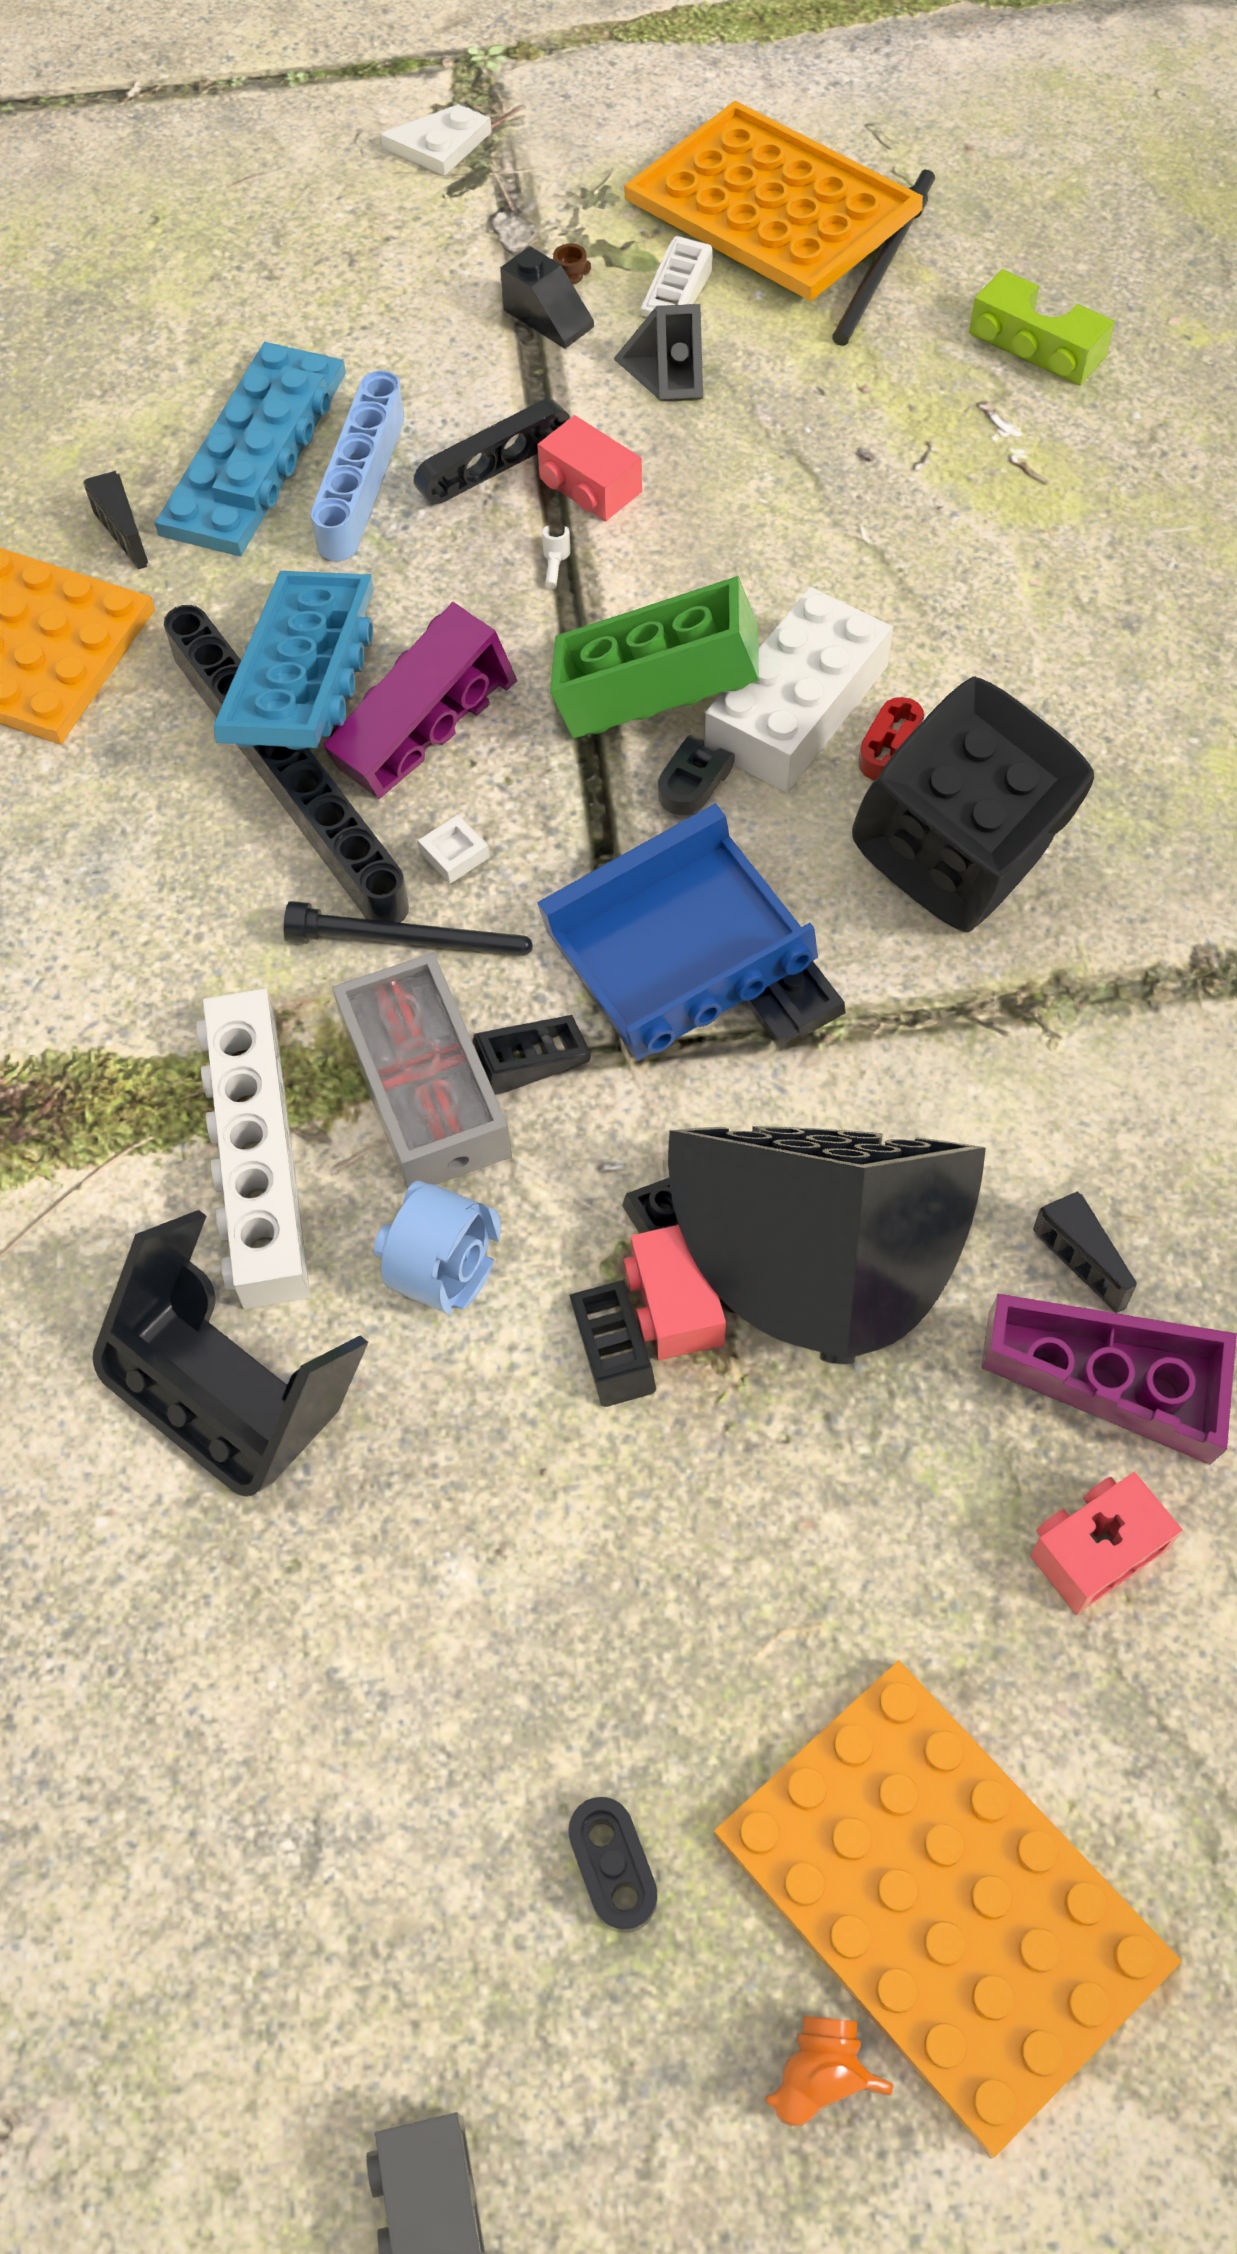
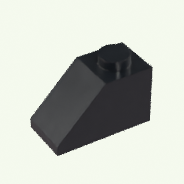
[500,246,594,349]

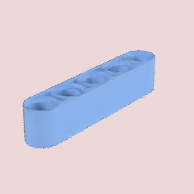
[311,370,405,561]

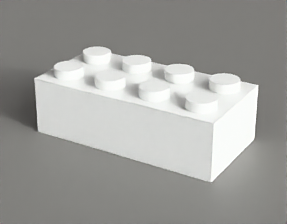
[705,587,893,793]

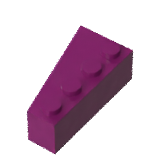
[323,601,518,799]
[981,1293,1237,1465]

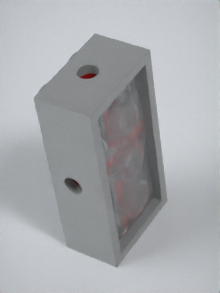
[332,952,512,1190]

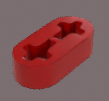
[859,697,924,781]

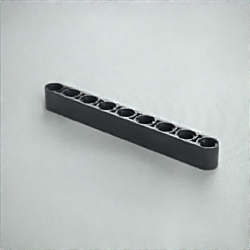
[163,605,409,923]

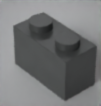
[366,2112,486,2254]

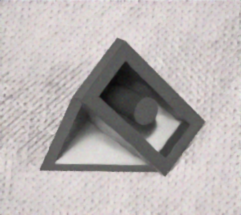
[613,304,703,400]

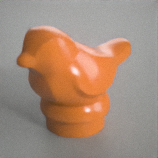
[765,2016,893,2126]

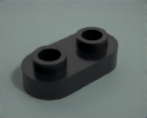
[568,1797,658,1933]

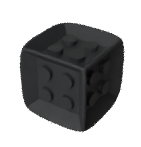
[852,676,1094,932]

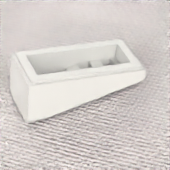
[641,236,712,317]

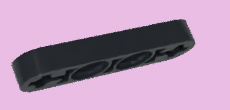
[413,398,570,504]

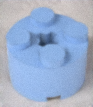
[373,1180,501,1314]

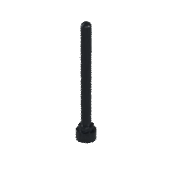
[283,901,533,956]

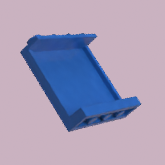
[537,803,818,1061]

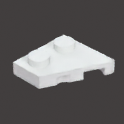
[381,104,492,176]

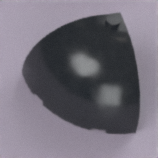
[668,1126,986,1364]

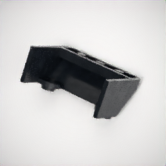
[93,1210,369,1497]

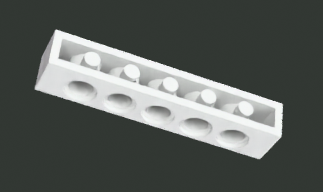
[196,988,311,1310]

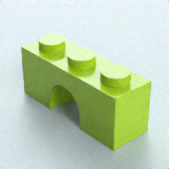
[969,269,1115,386]

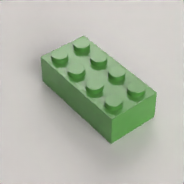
[550,576,759,739]

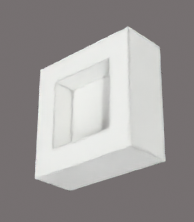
[418,815,490,884]

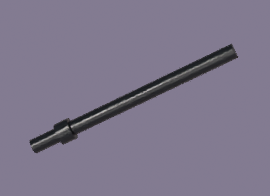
[832,169,935,346]

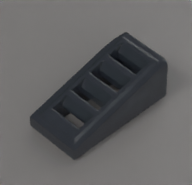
[83,471,148,569]
[472,1015,591,1095]
[1033,1191,1137,1313]
[569,1280,656,1407]

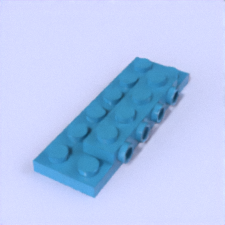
[155,341,346,557]
[213,571,374,750]

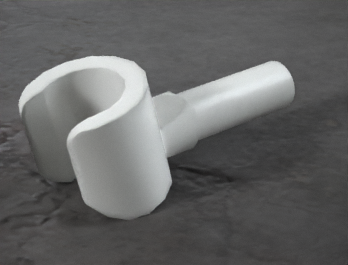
[542,526,570,590]

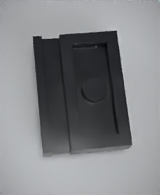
[744,961,846,1050]

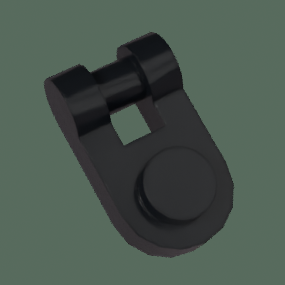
[658,735,735,815]

